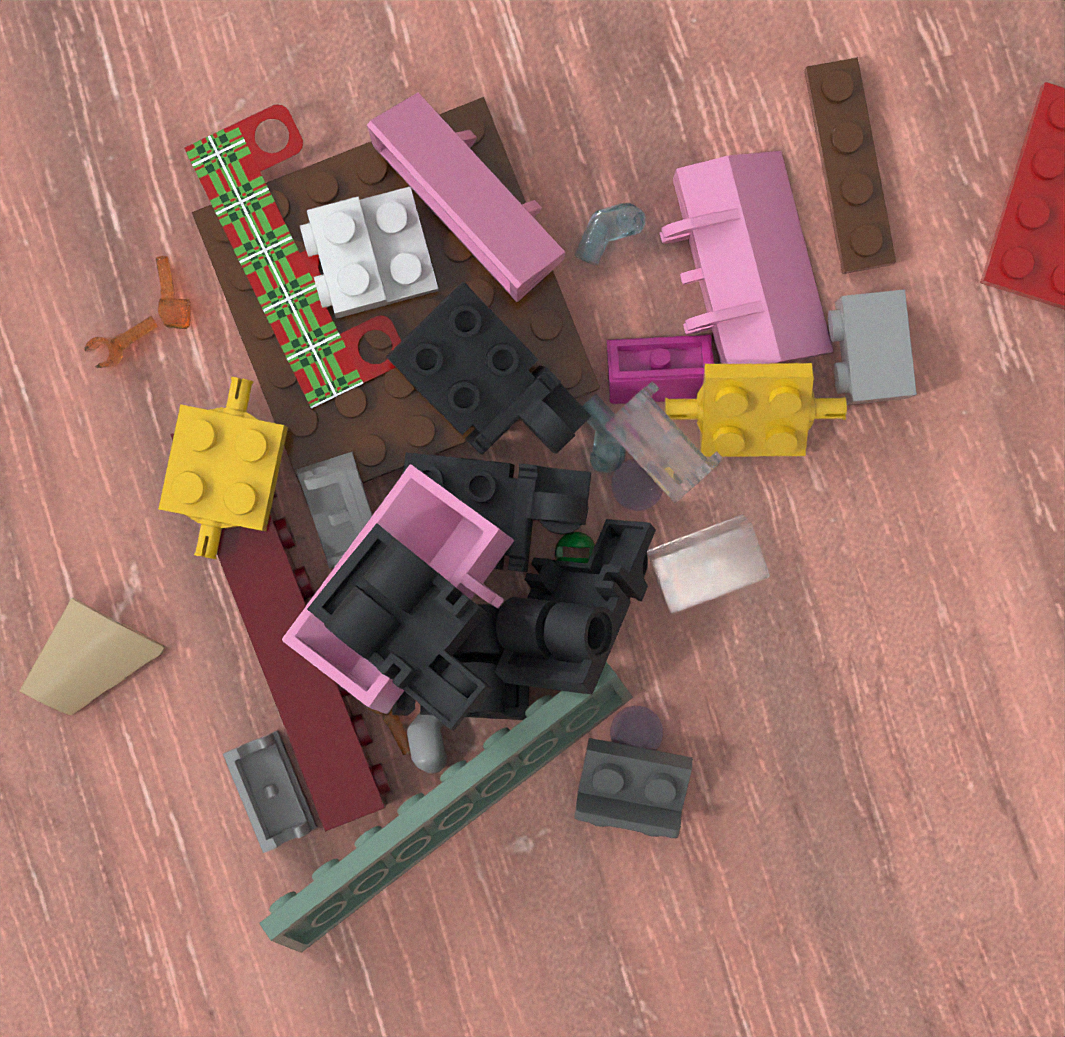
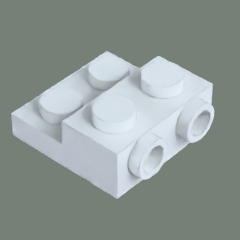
[300,187,438,318]

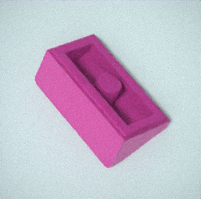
[607,335,714,404]

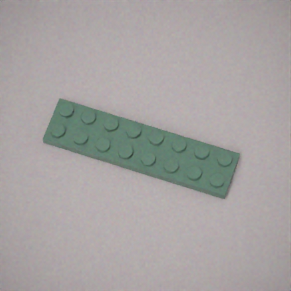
[259,661,633,953]

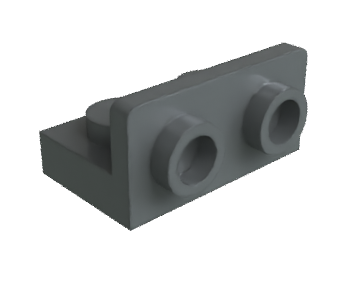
[574,738,693,838]

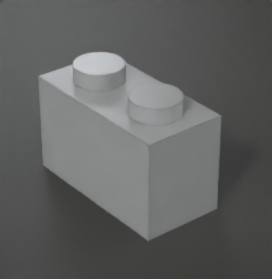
[828,289,917,405]

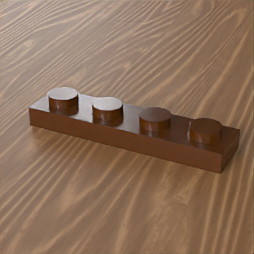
[804,57,896,274]

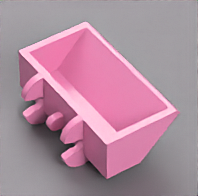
[367,93,565,302]
[659,151,833,364]
[282,464,514,714]

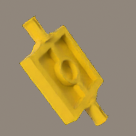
[665,363,847,457]
[158,377,288,560]

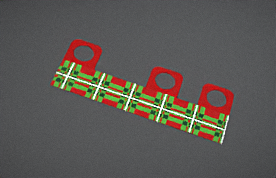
[184,104,401,409]

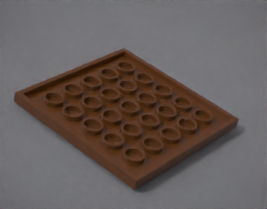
[192,97,600,505]

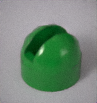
[555,532,595,563]

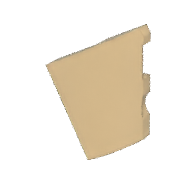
[19,598,166,715]

